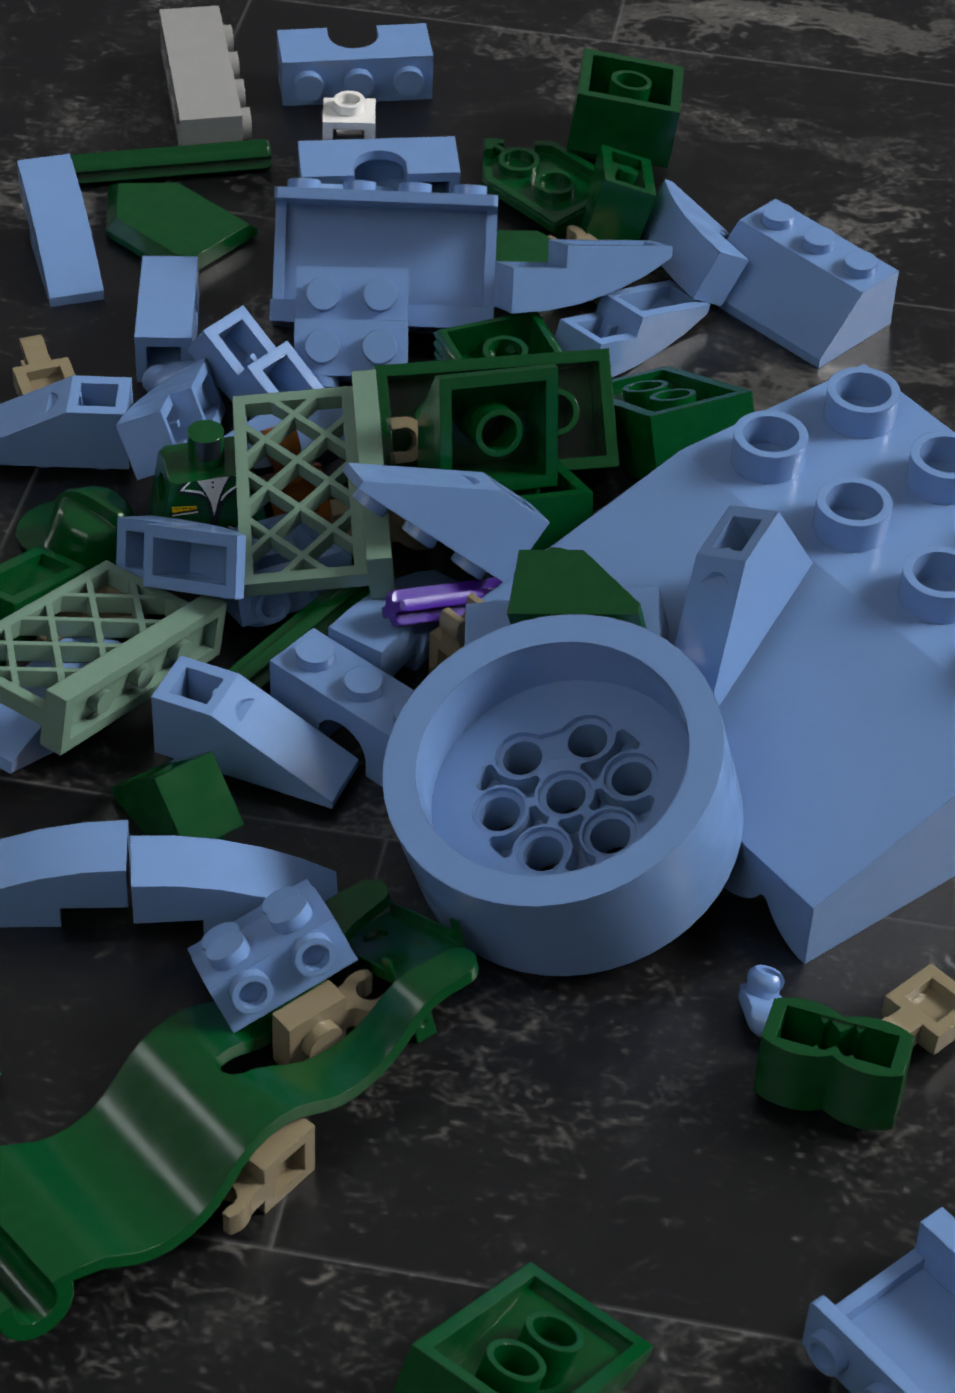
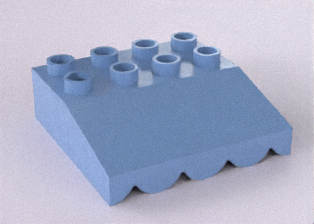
[481,364,955,964]

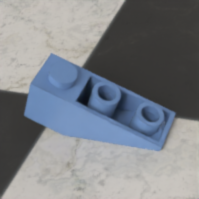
[0,375,133,470]
[342,463,550,584]
[674,505,813,706]
[151,655,359,809]

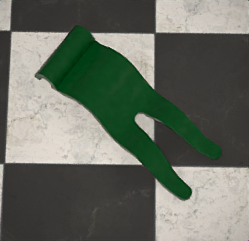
[0,879,479,1341]

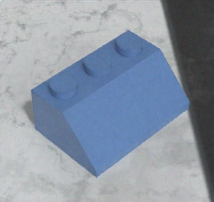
[714,199,899,369]

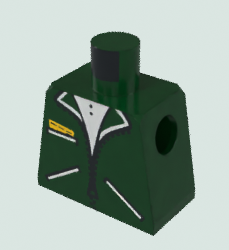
[148,420,266,529]

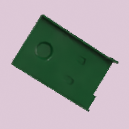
[348,901,466,1043]

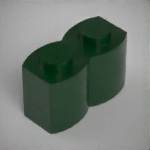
[753,997,915,1131]

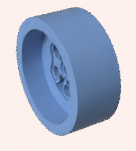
[382,614,744,976]

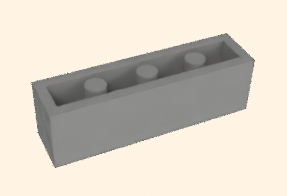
[159,5,252,146]

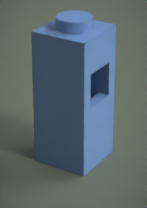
[134,256,200,382]

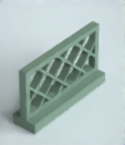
[232,369,395,599]
[0,560,227,756]

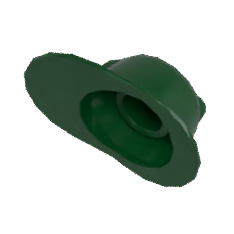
[16,486,134,570]

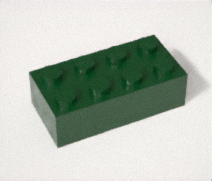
[371,348,619,475]

